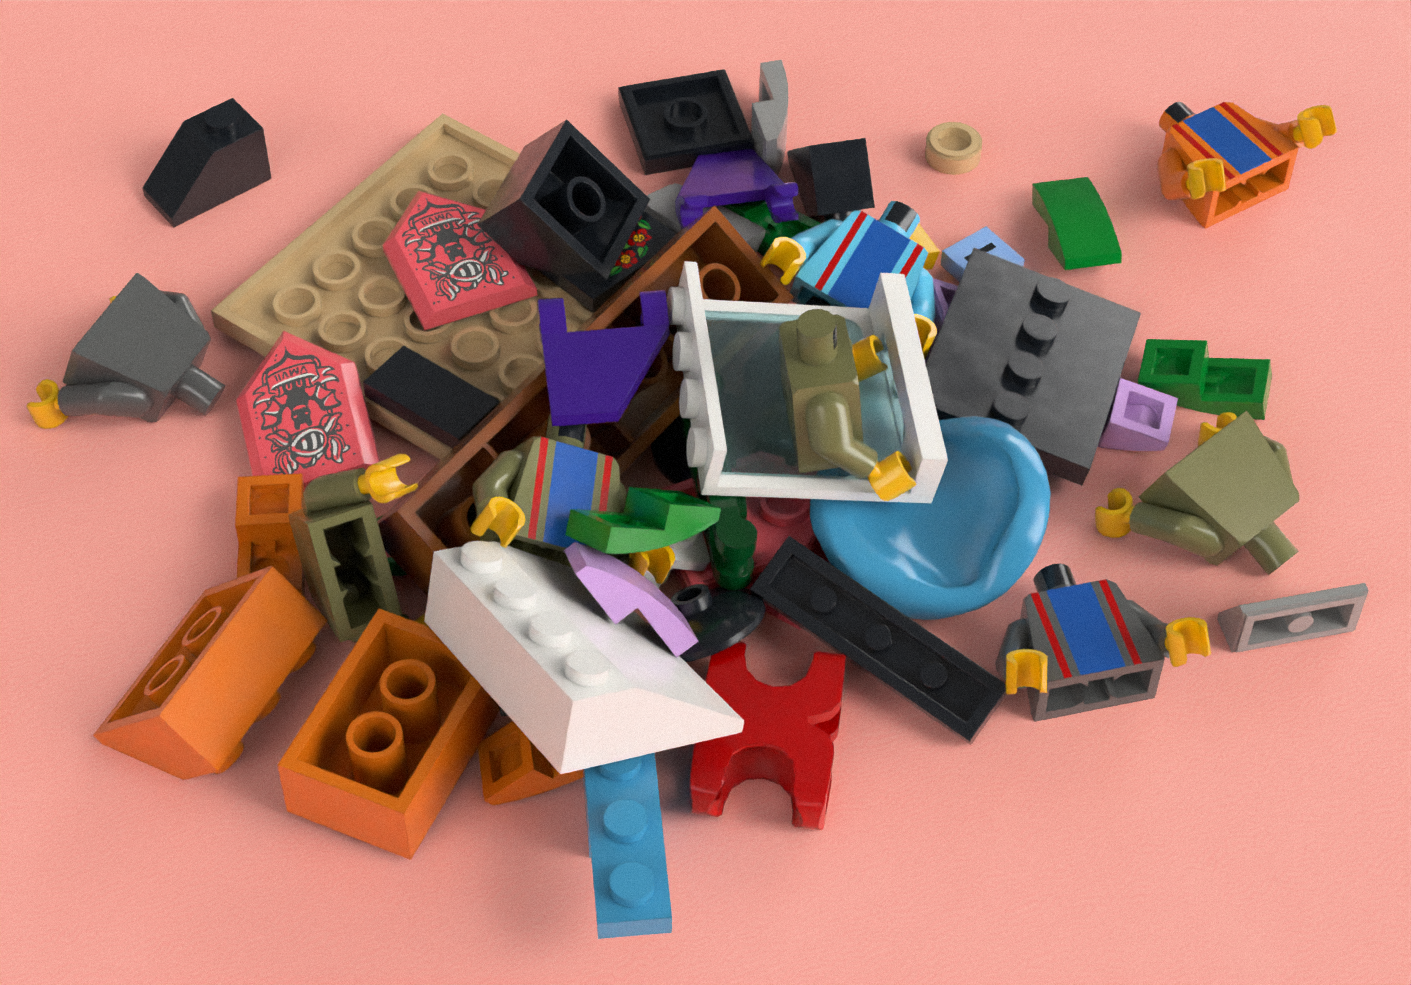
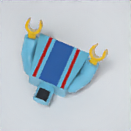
[759,201,937,360]

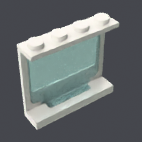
[667,261,948,504]

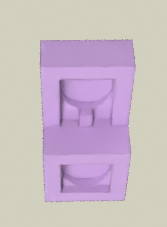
[1098,378,1178,451]
[564,542,699,658]

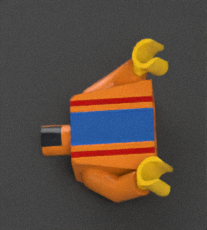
[1157,101,1337,229]

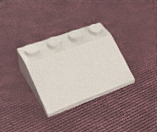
[424,541,744,774]

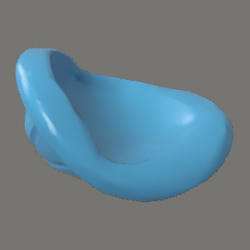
[810,416,1051,620]

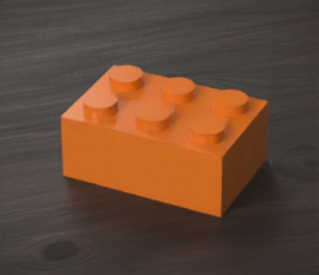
[277,608,499,860]

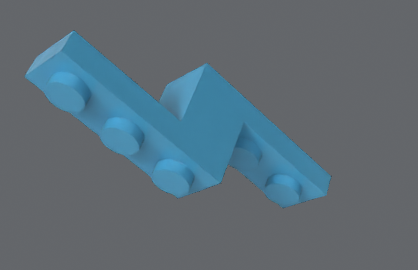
[583,753,672,939]

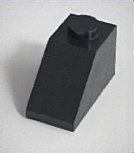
[142,98,272,228]
[787,138,875,222]

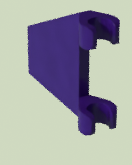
[675,149,799,229]
[538,290,670,427]

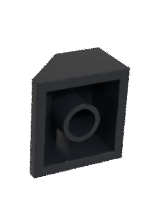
[477,119,650,284]

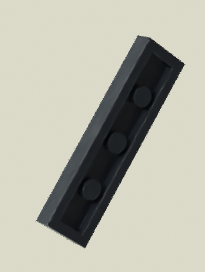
[750,536,1007,745]

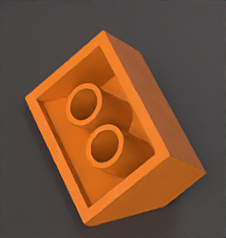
[93,565,328,780]

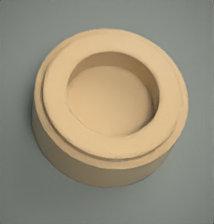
[925,122,982,175]

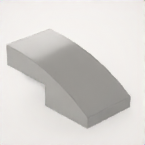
[751,60,788,176]

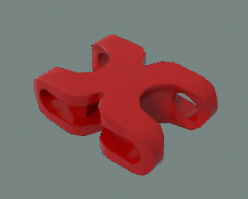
[689,641,846,830]

